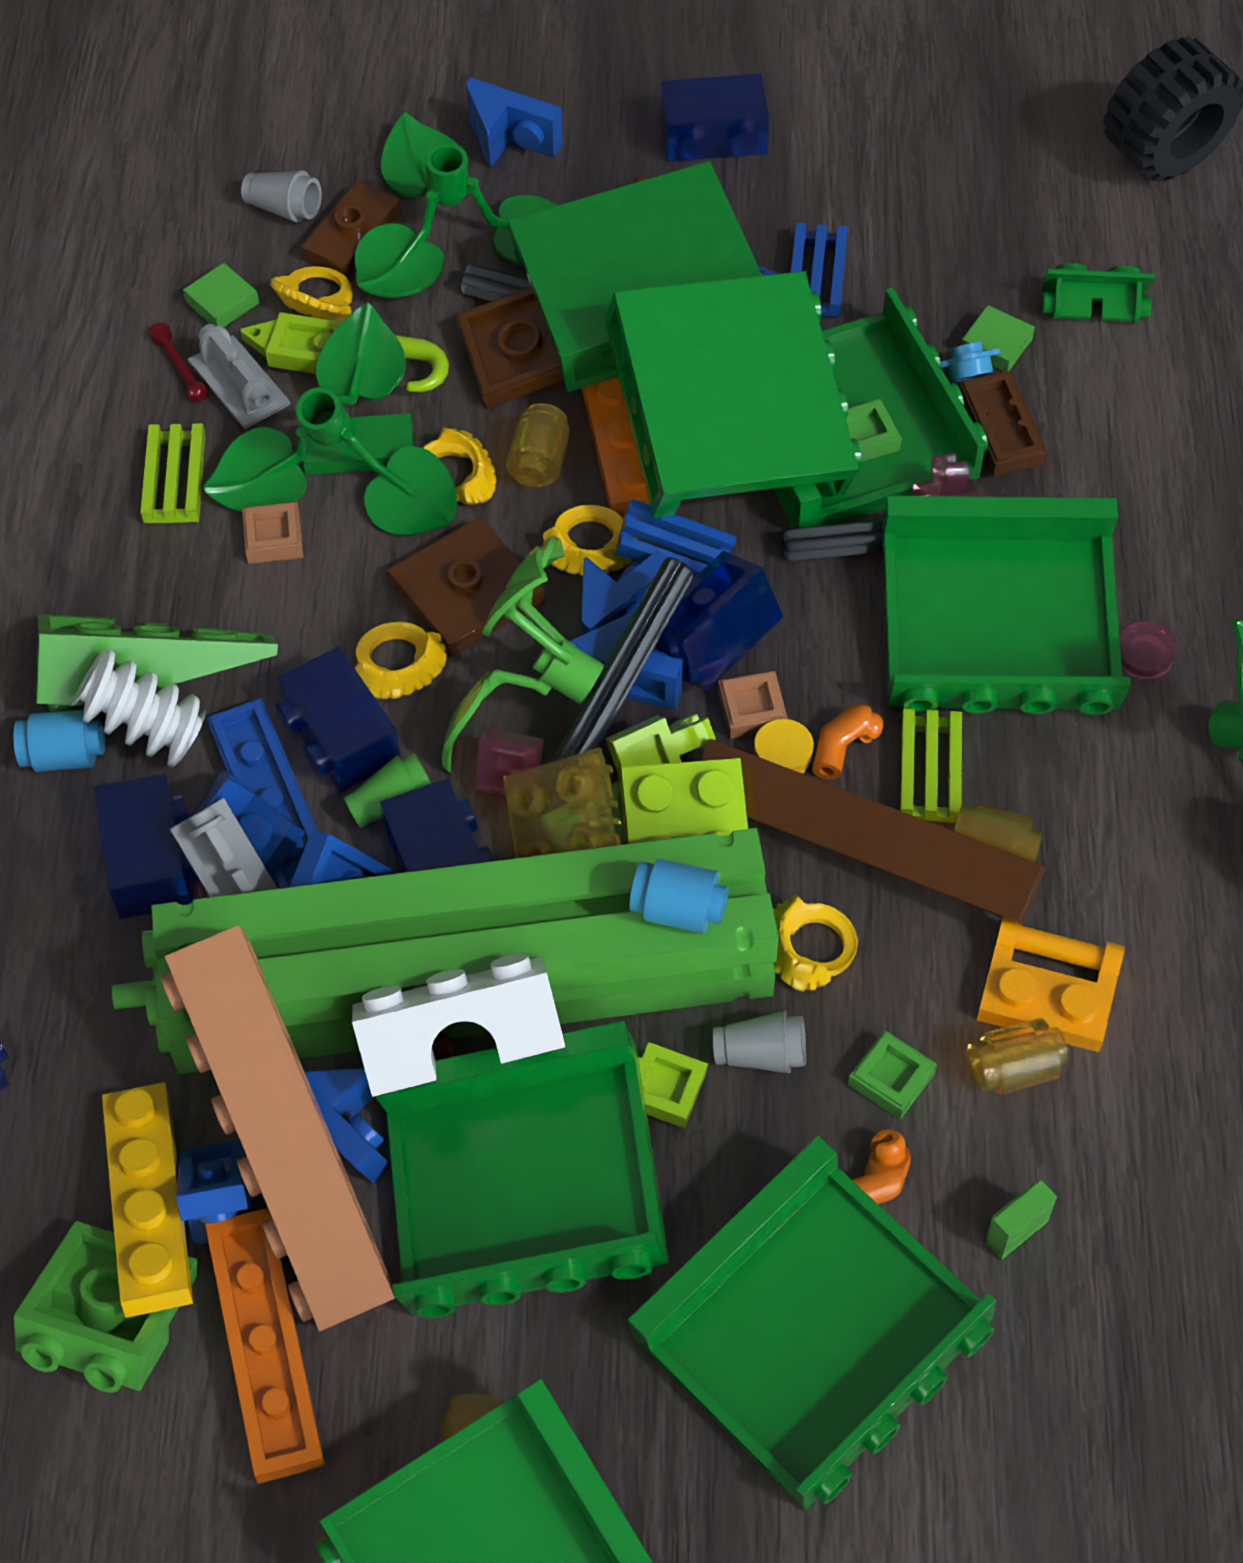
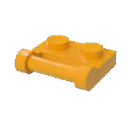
[977,918,1125,1052]

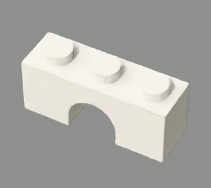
[352,953,565,1097]

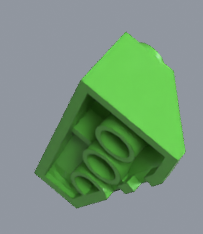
[36,614,278,712]

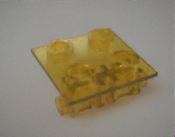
[503,748,621,859]

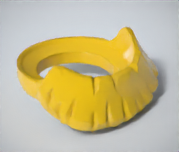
[270,266,353,322]
[423,428,496,505]
[543,505,638,576]
[352,621,447,700]
[773,894,858,992]

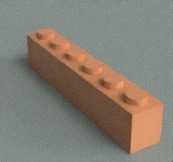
[161,925,395,1332]

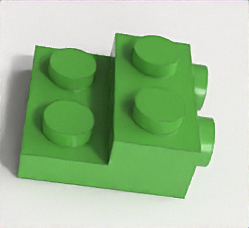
[14,1221,197,1393]

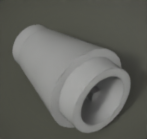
[241,171,322,223]
[713,1010,806,1074]

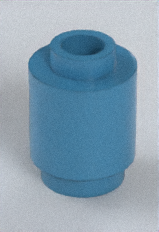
[13,709,105,772]
[629,858,729,934]

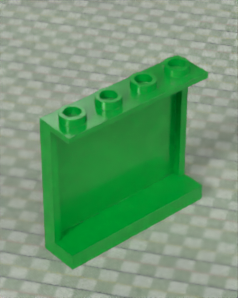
[508,161,762,392]
[605,271,862,518]
[773,287,988,528]
[882,496,1131,715]
[375,1021,669,1319]
[628,1135,996,1511]
[313,1379,653,1563]

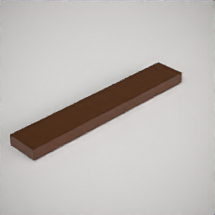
[700,739,1046,926]

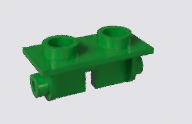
[1041,263,1155,323]

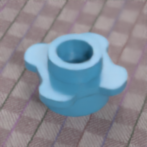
[941,342,1001,383]

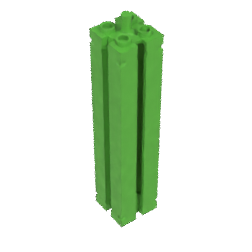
[112,828,779,1075]

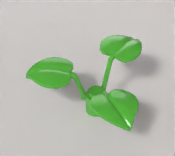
[442,535,604,773]

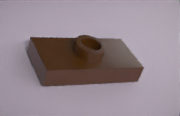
[301,181,402,277]
[959,371,1048,476]

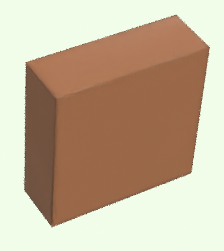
[242,502,304,564]
[718,671,788,739]

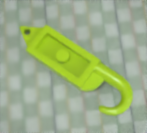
[240,312,449,393]

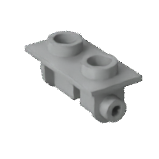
[188,324,291,430]
[170,798,278,897]

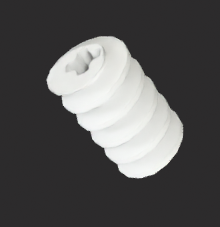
[71,648,207,768]

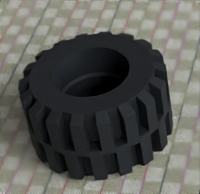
[1103,37,1243,182]

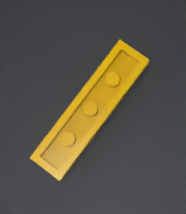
[102,1082,193,1318]

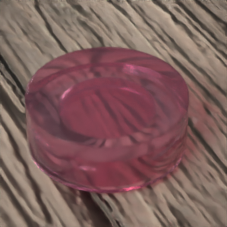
[1120,621,1177,680]

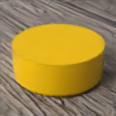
[754,719,814,774]

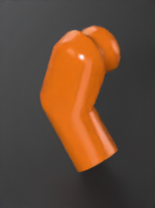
[812,704,883,780]
[852,1130,911,1205]

